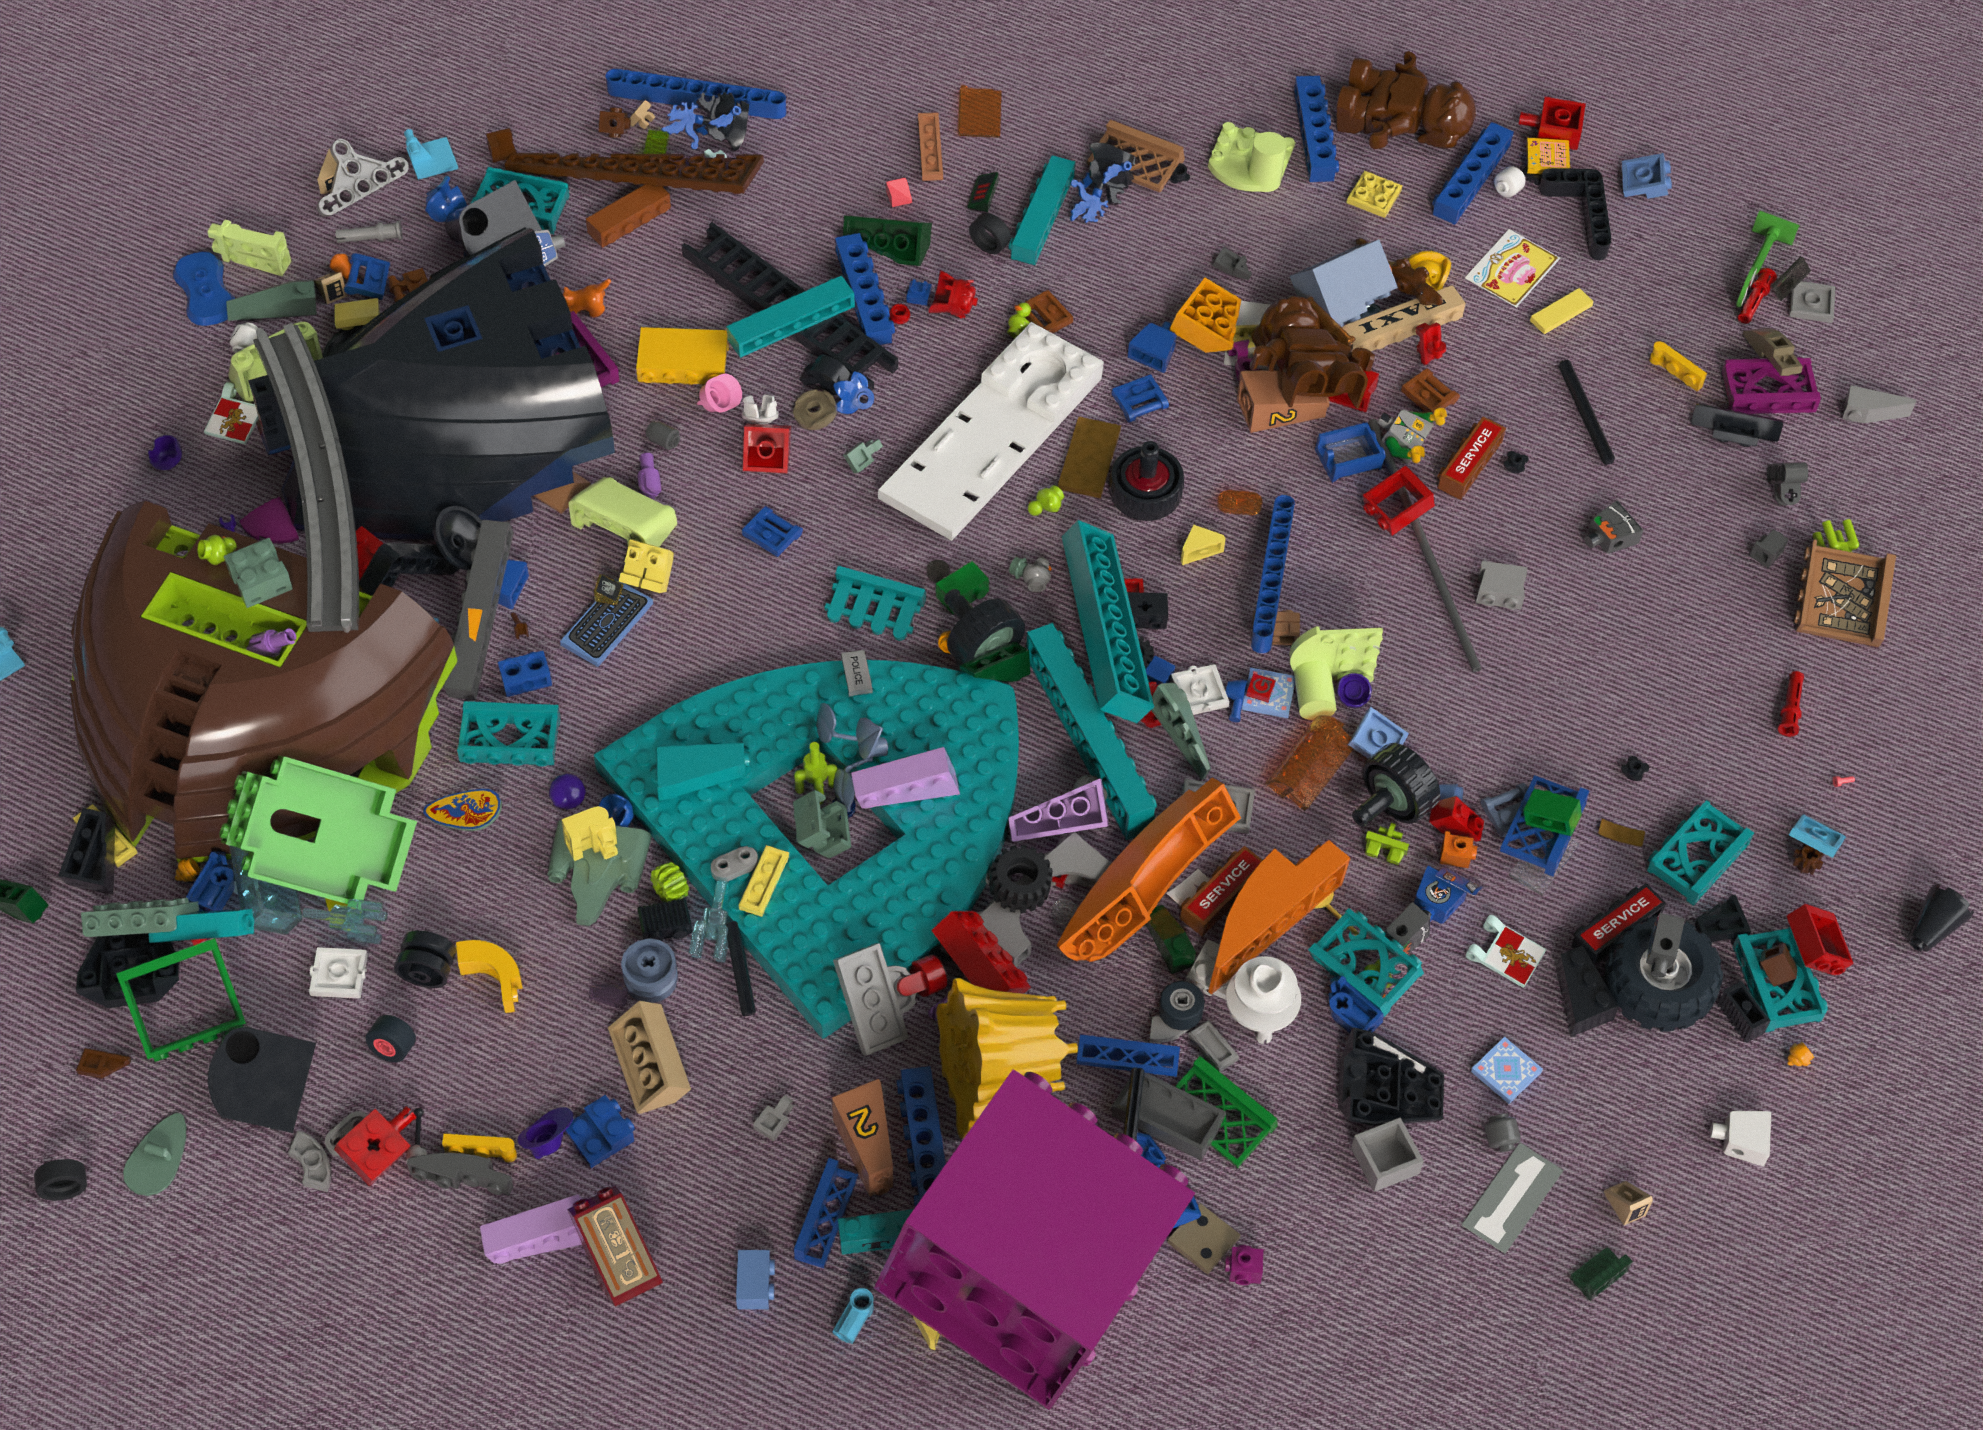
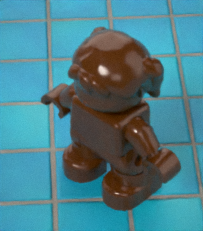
[1337,51,1476,149]
[1249,296,1375,408]

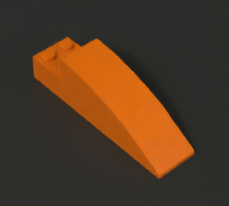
[1208,840,1350,995]

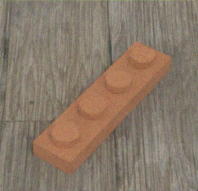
[918,113,943,181]

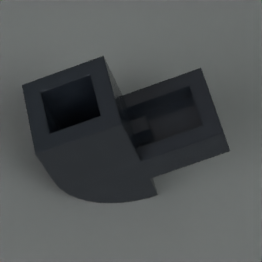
[799,355,852,395]

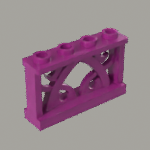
[555,311,619,387]
[1721,357,1821,414]

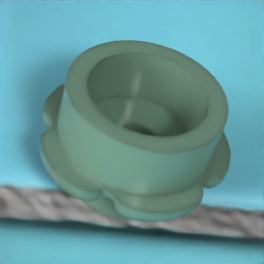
[1009,557,1028,579]

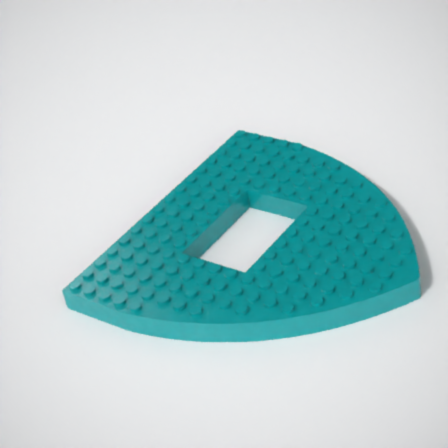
[594,660,1019,1039]

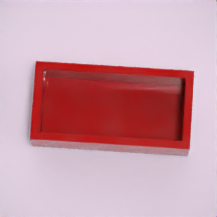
[931,911,1031,994]

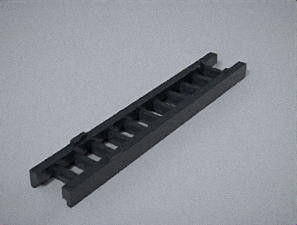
[682,222,898,391]

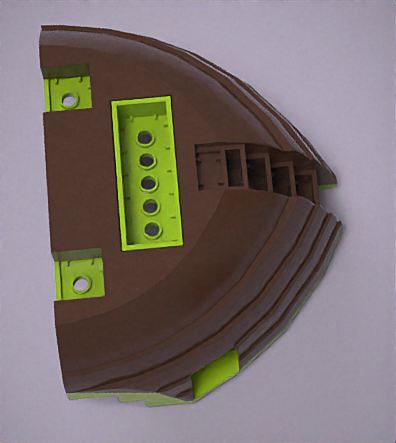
[70,501,457,863]

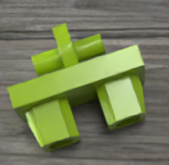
[1365,823,1409,865]

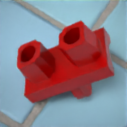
[1416,322,1446,365]

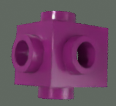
[1225,1245,1264,1285]

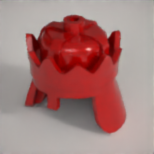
[929,270,978,319]

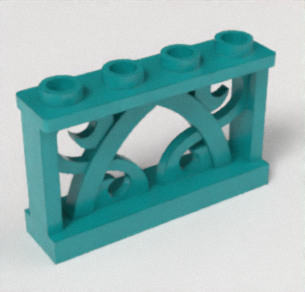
[471,167,569,234]
[457,701,561,767]
[1647,800,1754,906]
[1308,908,1424,1017]
[1733,927,1828,1032]

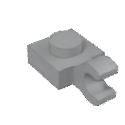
[753,1095,794,1142]

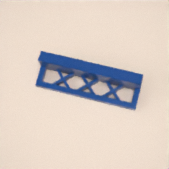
[1076,1034,1180,1077]
[794,1158,858,1268]

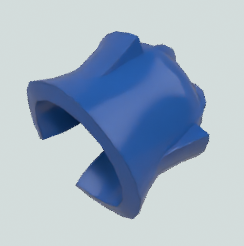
[425,176,467,222]

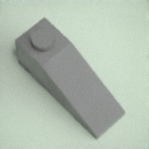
[1842,385,1916,423]

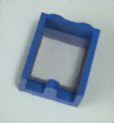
[1315,422,1386,483]

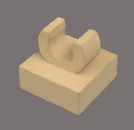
[630,100,655,129]

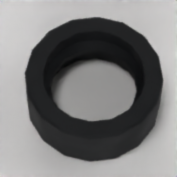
[969,213,1011,255]
[34,1159,87,1201]

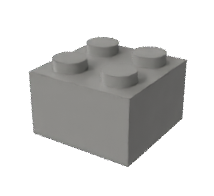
[1351,1118,1424,1192]

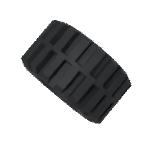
[989,845,1053,913]

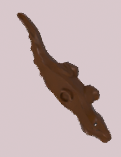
[1355,238,1443,306]

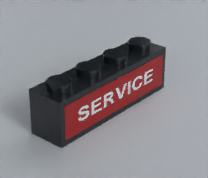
[1571,883,1666,964]

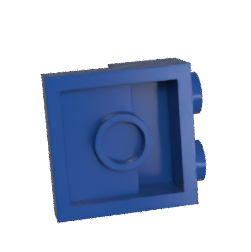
[565,1095,635,1168]

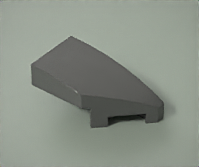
[1212,247,1252,280]

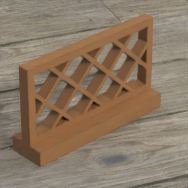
[1087,120,1185,192]

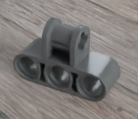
[1767,462,1808,506]

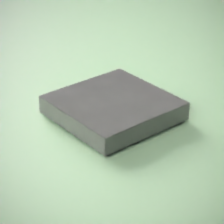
[1789,280,1836,323]

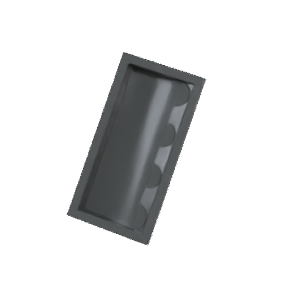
[1112,1073,1226,1160]

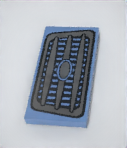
[560,578,653,667]

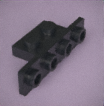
[1691,403,1783,447]

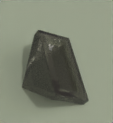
[1770,256,1811,301]

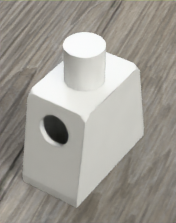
[1710,1111,1771,1166]

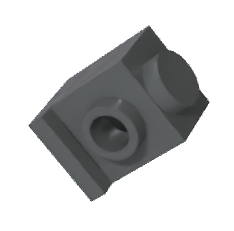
[1750,529,1789,569]

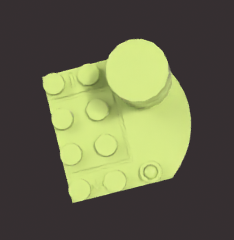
[1208,122,1296,192]
[1289,626,1383,720]

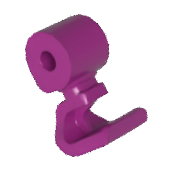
[1227,339,1257,381]

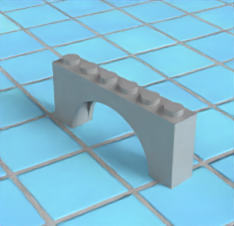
[977,832,1112,967]

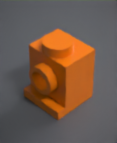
[1440,831,1477,868]

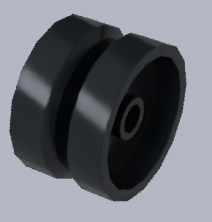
[394,930,457,988]

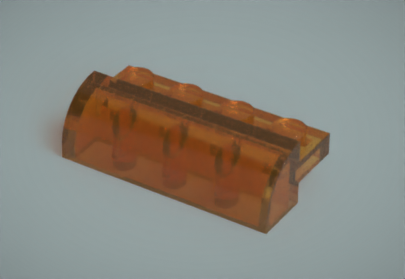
[1265,715,1354,811]

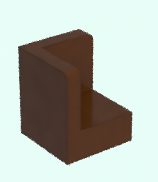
[486,128,517,163]
[1760,943,1797,986]

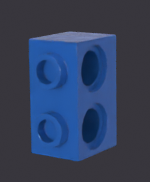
[498,651,552,697]

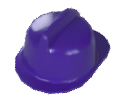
[517,1107,573,1159]

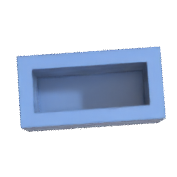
[736,1250,775,1309]

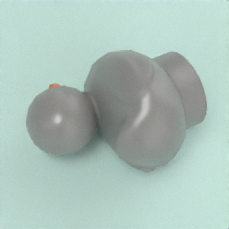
[1022,557,1052,592]

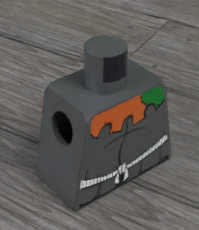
[1585,500,1643,553]
[1385,902,1431,959]

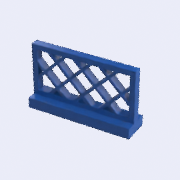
[1500,775,1589,877]

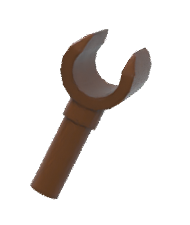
[511,612,529,639]

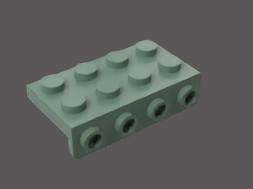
[81,897,199,937]

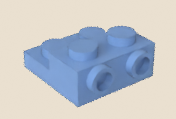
[1622,153,1672,199]

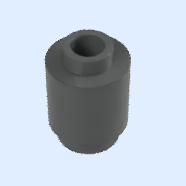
[646,421,680,450]

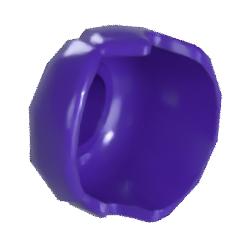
[148,435,182,470]
[1336,673,1372,708]
[549,773,586,810]

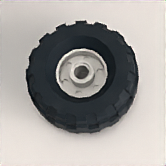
[1604,916,1723,1032]

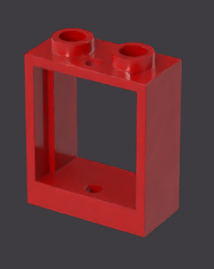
[1363,465,1435,536]
[1786,904,1854,976]

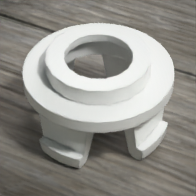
[742,395,778,424]

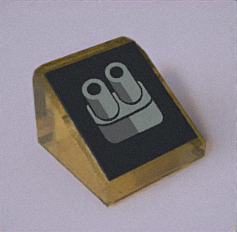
[594,574,623,605]

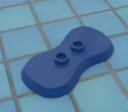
[173,252,235,326]

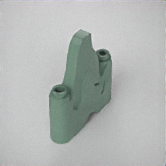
[547,820,652,926]

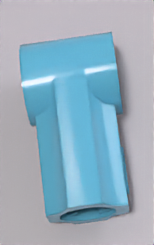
[832,1288,874,1344]

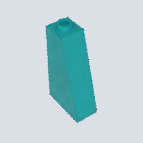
[657,743,750,800]
[149,909,254,943]

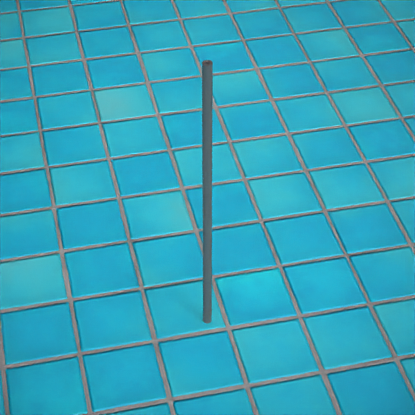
[1368,419,1482,672]

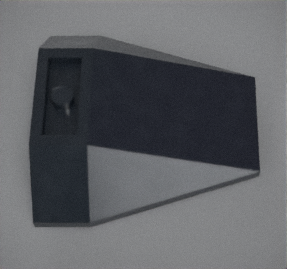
[76,933,180,1008]
[1338,1027,1444,1126]

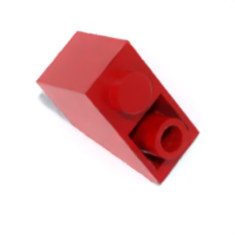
[1429,796,1484,842]

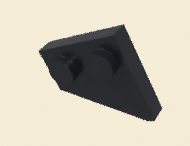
[1695,895,1751,942]

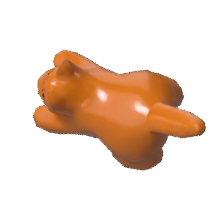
[563,279,611,318]

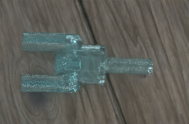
[688,880,728,963]
[303,899,388,944]

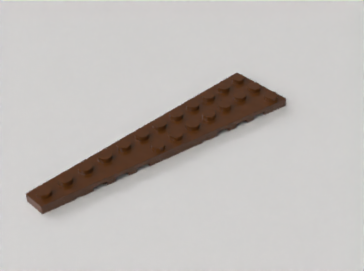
[505,153,764,194]

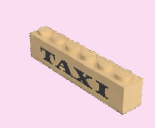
[1338,285,1466,351]

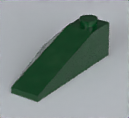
[843,215,932,266]

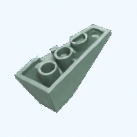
[226,279,317,321]
[1151,683,1211,780]

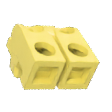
[619,539,674,593]
[562,806,618,861]

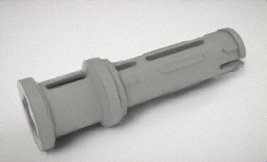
[336,220,403,243]

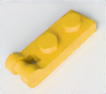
[1649,341,1707,391]
[442,1134,517,1163]

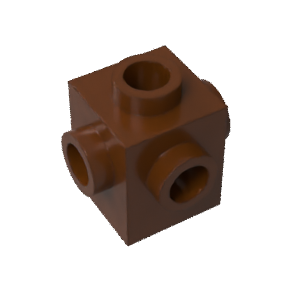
[599,107,631,138]

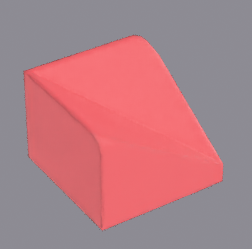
[886,178,912,207]

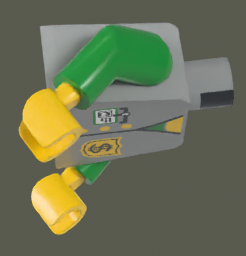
[1377,408,1447,464]

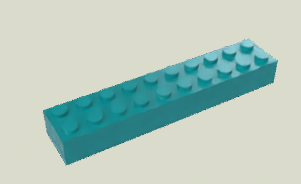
[1062,520,1154,723]
[1026,623,1157,841]

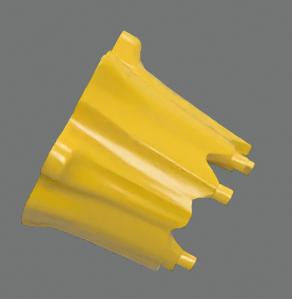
[936,978,1078,1139]

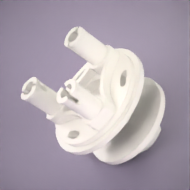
[1226,956,1301,1044]

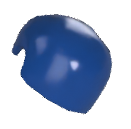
[598,793,634,827]

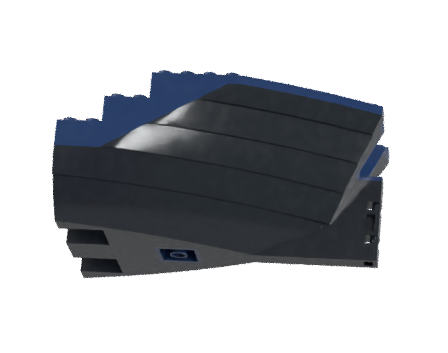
[248,227,615,539]

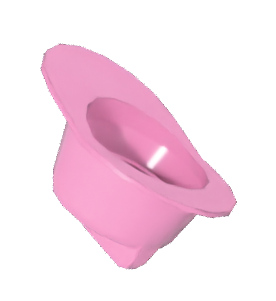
[697,374,742,413]

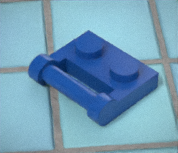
[344,253,390,300]
[1112,374,1169,422]
[742,506,803,557]

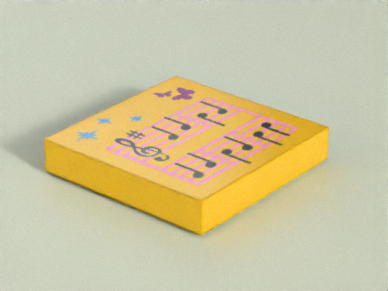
[1526,138,1570,174]

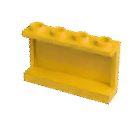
[636,327,729,385]

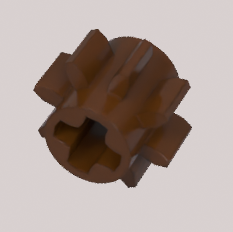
[1793,844,1824,875]

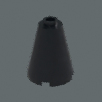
[1908,884,1974,952]

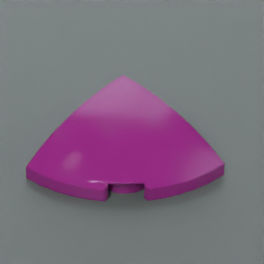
[239,496,299,544]

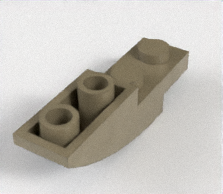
[1743,328,1803,376]

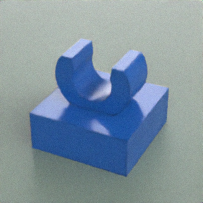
[907,279,932,306]

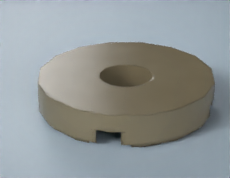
[793,389,837,430]

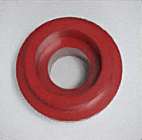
[889,304,910,324]

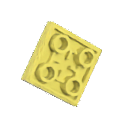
[1347,171,1403,218]
[334,298,380,330]

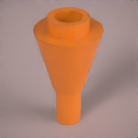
[329,254,362,284]

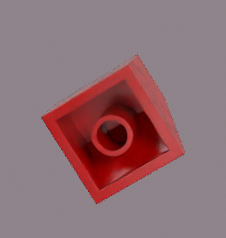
[743,423,791,473]

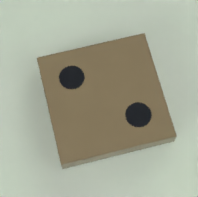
[1167,1203,1241,1275]

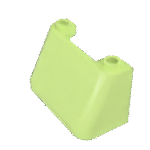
[228,322,323,403]
[569,477,677,547]

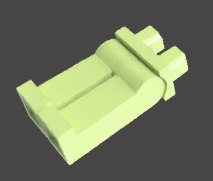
[207,220,291,276]

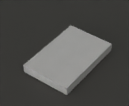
[1182,779,1255,834]

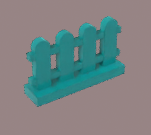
[824,566,926,641]

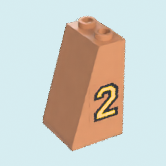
[1237,370,1330,433]
[832,1079,893,1197]

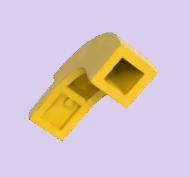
[456,940,523,1013]

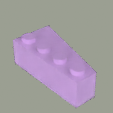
[851,747,960,808]
[1009,778,1109,842]
[480,1194,582,1264]

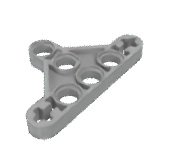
[317,139,409,217]

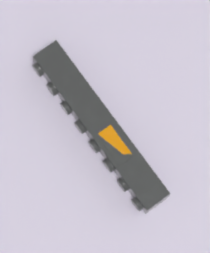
[442,520,514,700]

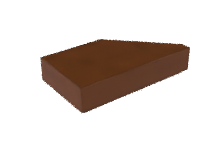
[76,1048,131,1079]

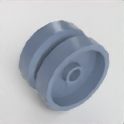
[621,939,678,1003]

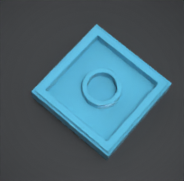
[1789,815,1846,858]

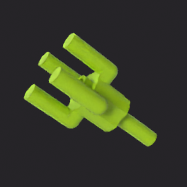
[1812,519,1859,552]
[794,742,837,805]

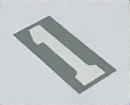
[1462,1143,1564,1254]

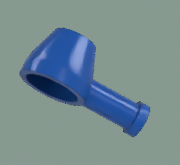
[1226,679,1248,722]

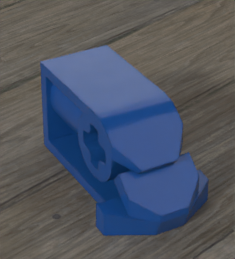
[186,851,235,912]
[1328,976,1383,1034]

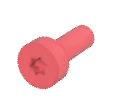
[1832,776,1855,787]

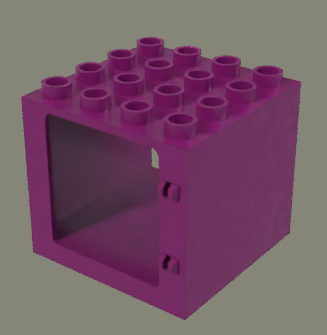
[874,1069,1195,1410]

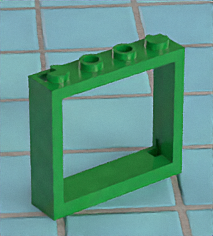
[116,938,246,1062]

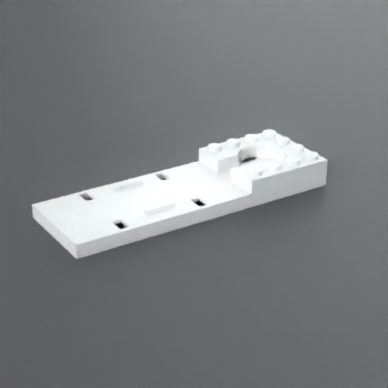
[878,322,1104,541]

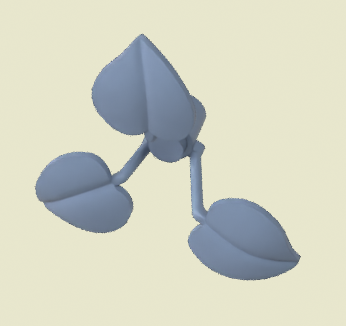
[817,703,888,812]

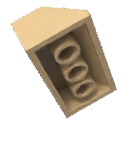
[608,1001,691,1114]

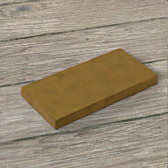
[1058,416,1121,498]

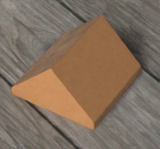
[533,472,591,514]

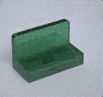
[1570,1248,1633,1301]

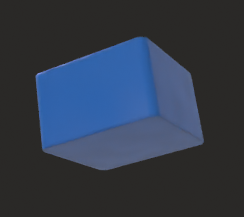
[1146,656,1175,685]

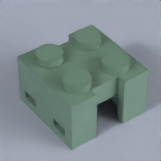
[224,538,293,608]
[793,790,851,859]

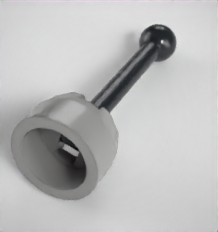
[406,1108,427,1163]

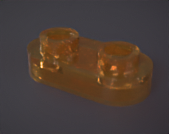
[1217,490,1263,515]

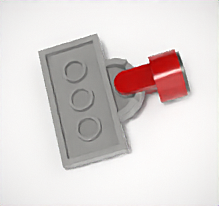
[833,943,948,1055]

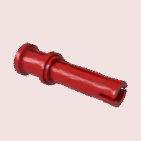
[1737,268,1777,324]
[1778,671,1804,737]

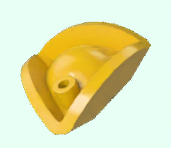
[1407,251,1451,291]

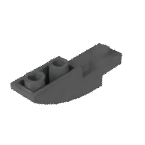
[407,1153,513,1196]

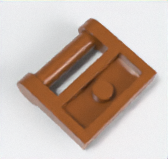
[1025,290,1073,333]
[1401,368,1460,414]

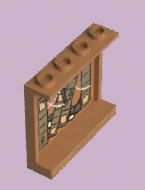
[1794,540,1896,647]

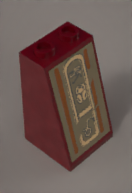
[567,1186,663,1307]

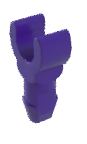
[219,514,236,532]

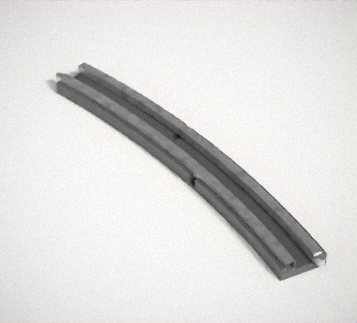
[253,323,359,633]

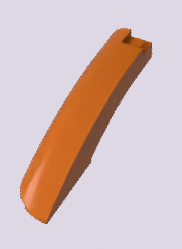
[1056,777,1241,962]

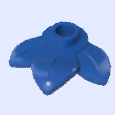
[833,371,874,414]

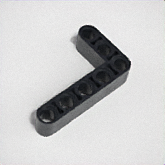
[1539,168,1612,261]
[359,543,460,596]

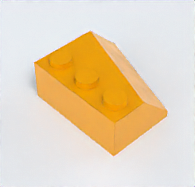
[1169,278,1242,353]

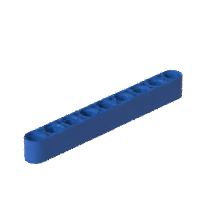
[606,69,786,119]
[1251,495,1295,653]

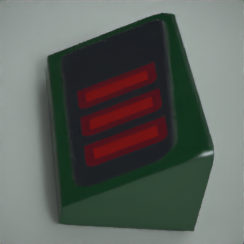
[968,172,999,212]

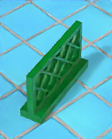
[1175,1056,1278,1168]

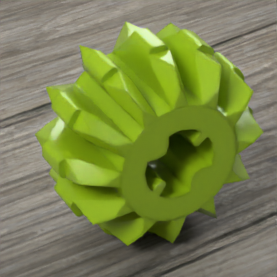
[650,862,689,902]

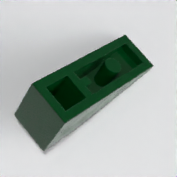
[960,642,1031,682]
[0,879,49,924]
[1145,905,1196,975]

